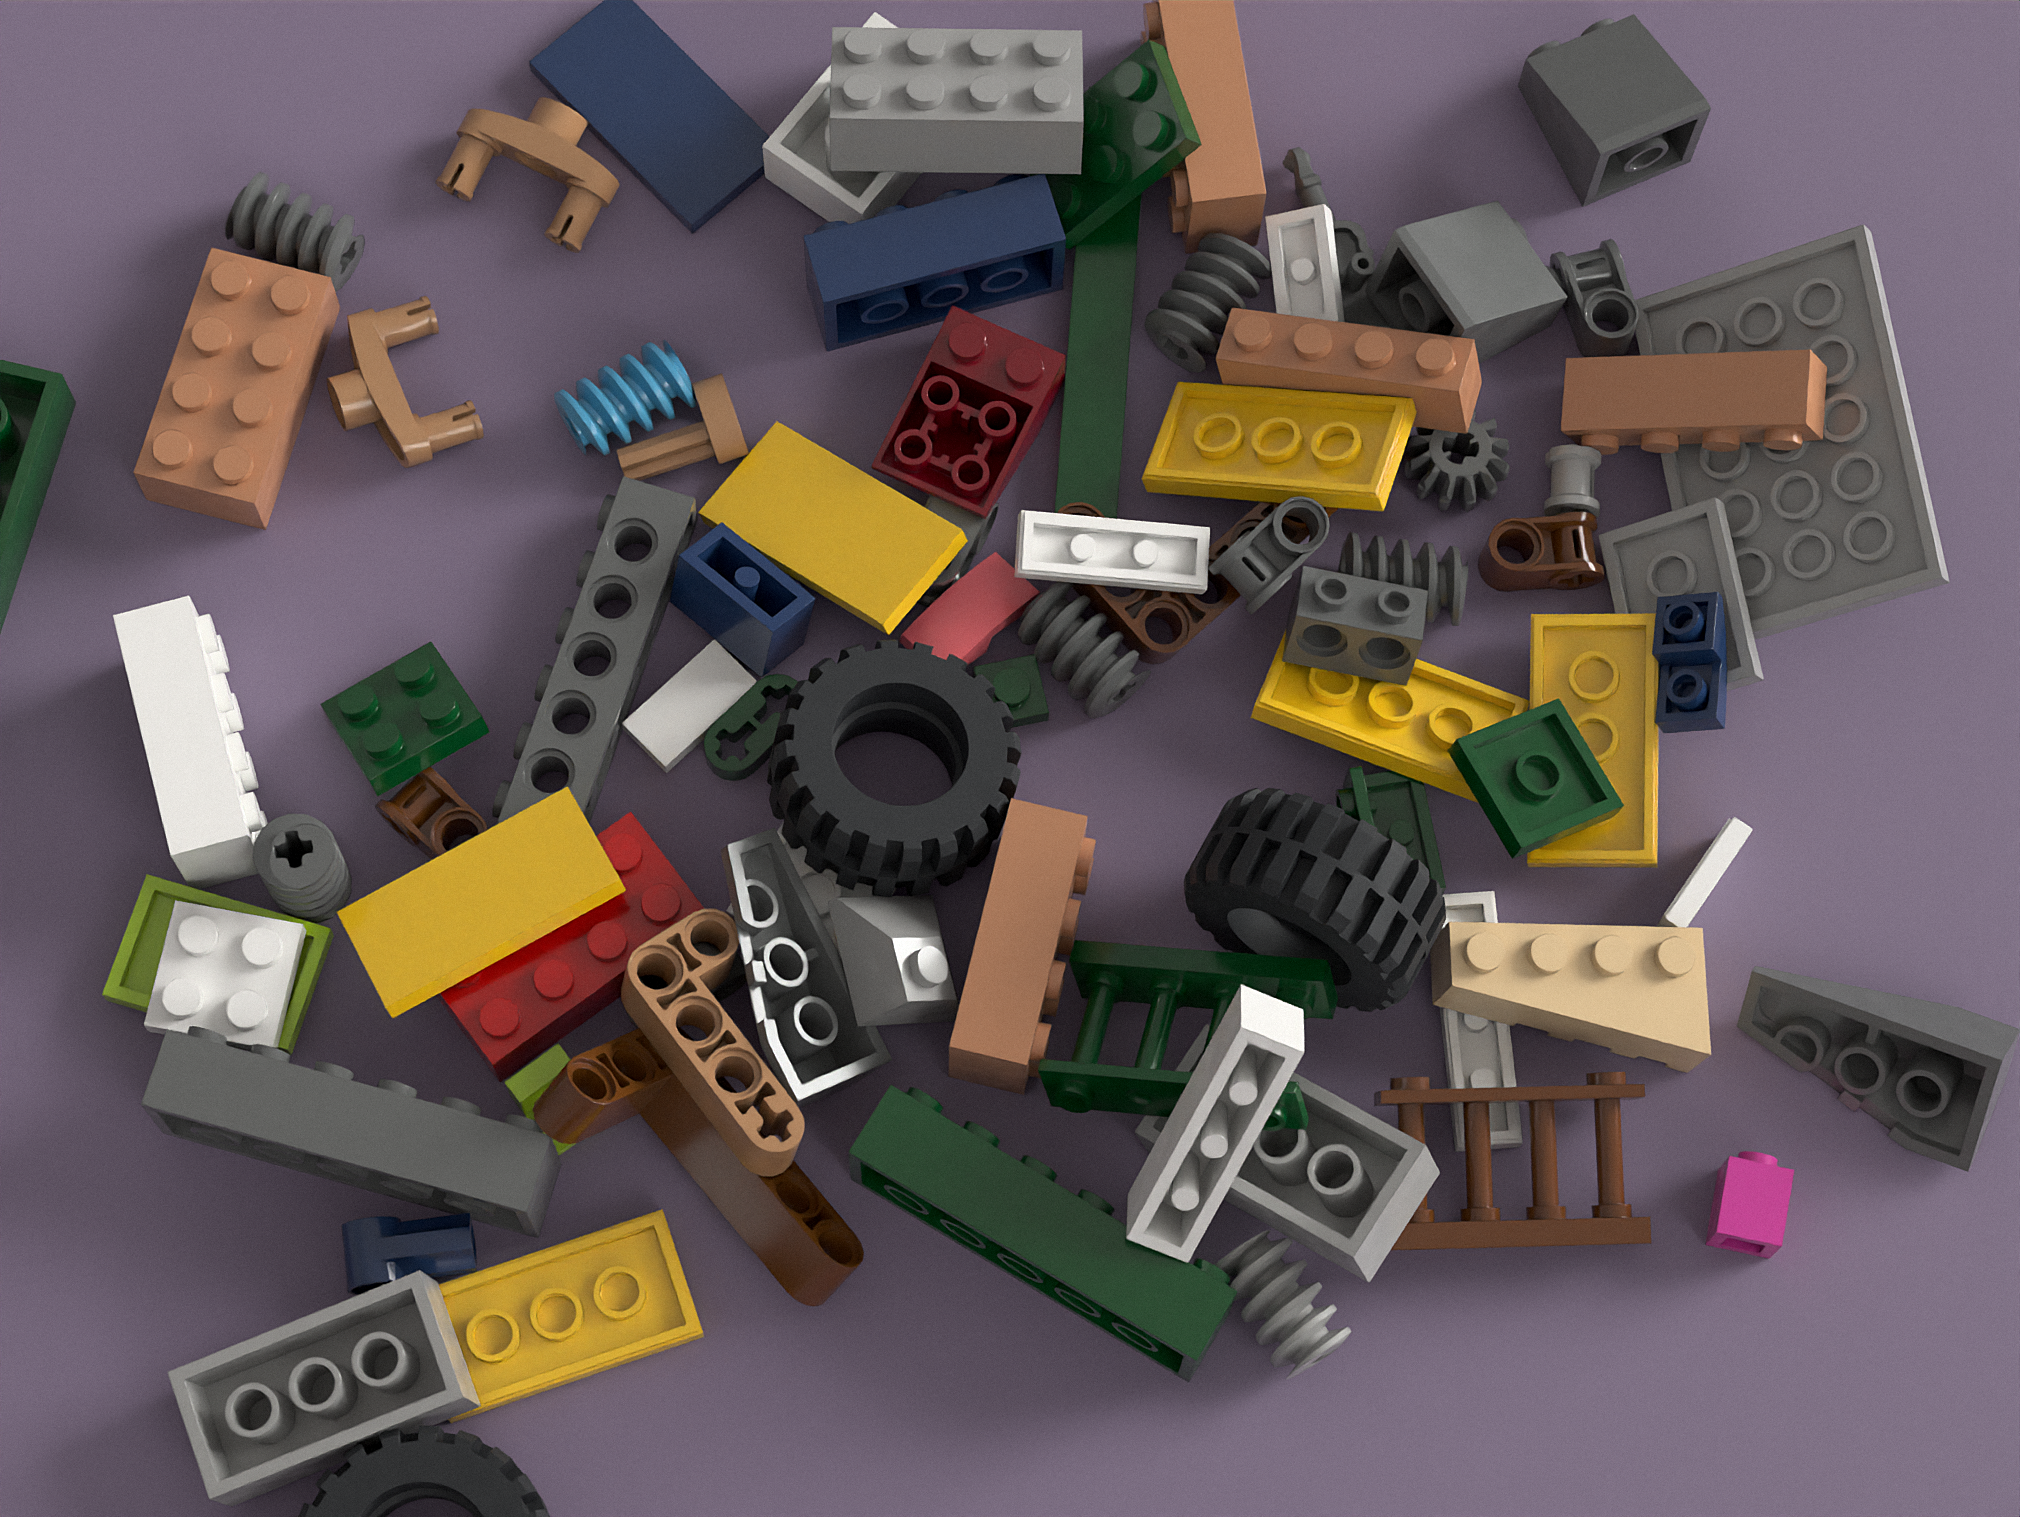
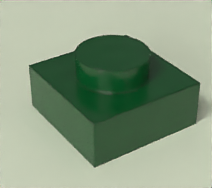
[973,654,1049,728]

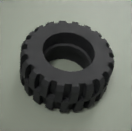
[767,640,1021,897]
[1184,788,1446,1012]
[298,1426,550,1517]

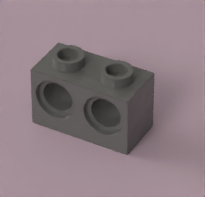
[1282,566,1428,686]

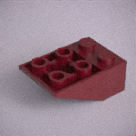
[871,305,1066,520]

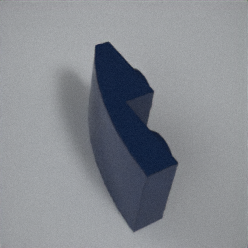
[1652,592,1727,733]

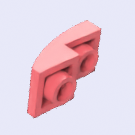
[899,552,1040,666]

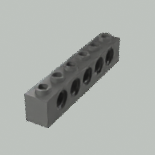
[492,476,698,825]

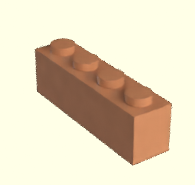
[1216,308,1482,434]
[1561,349,1827,455]

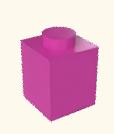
[1705,1151,1794,1259]

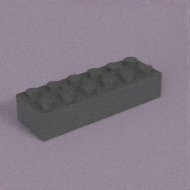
[141,1026,562,1238]

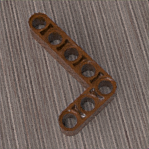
[1057,501,1340,664]
[533,1027,864,1307]

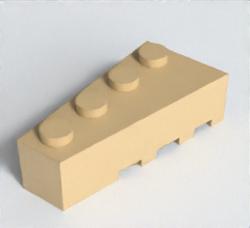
[1430,922,1711,1073]

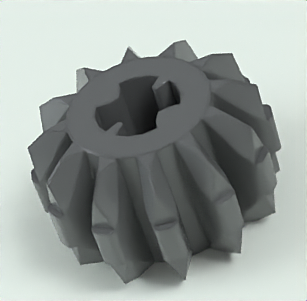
[1404,409,1510,513]

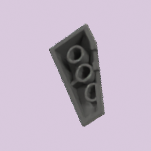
[720,828,893,1107]
[1737,966,2020,1172]

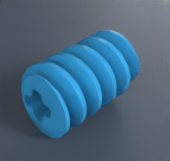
[554,340,697,456]

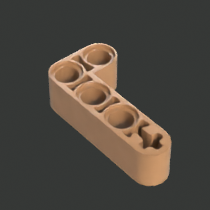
[621,909,805,1176]

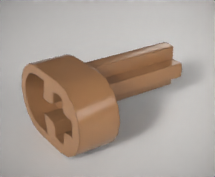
[616,373,749,481]

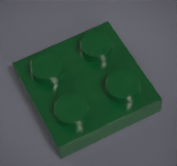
[320,641,490,796]
[1448,698,1624,859]

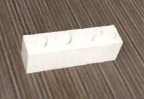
[1126,985,1304,1263]

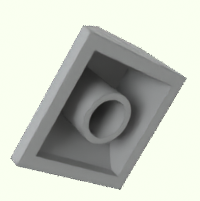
[828,895,959,1026]

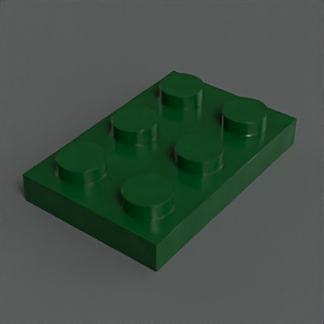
[1029,40,1202,249]

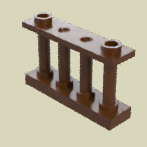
[1374,1072,1652,1251]

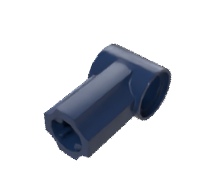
[341,1213,477,1295]

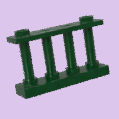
[1038,940,1338,1131]

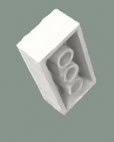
[113,596,268,889]

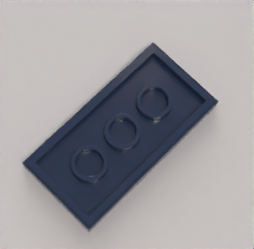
[529,0,770,234]

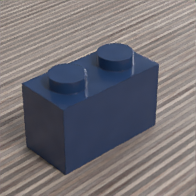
[669,522,816,677]

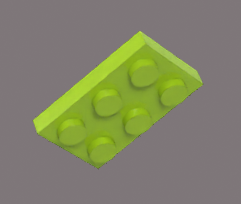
[102,874,334,1055]

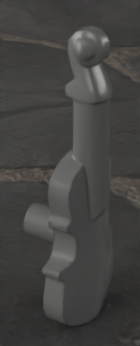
[1282,147,1391,328]

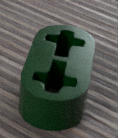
[704,674,798,781]

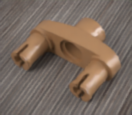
[435,97,620,253]
[327,295,484,468]

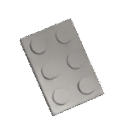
[1599,497,1764,691]

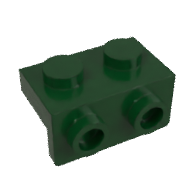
[1335,766,1446,894]

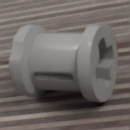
[1543,444,1601,518]

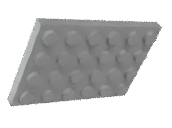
[1635,224,1950,640]

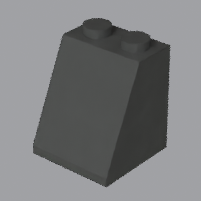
[1518,14,1711,207]
[1365,201,1567,364]

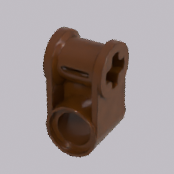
[1478,512,1604,592]
[375,767,488,860]

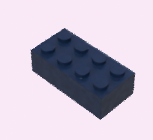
[803,174,1066,352]

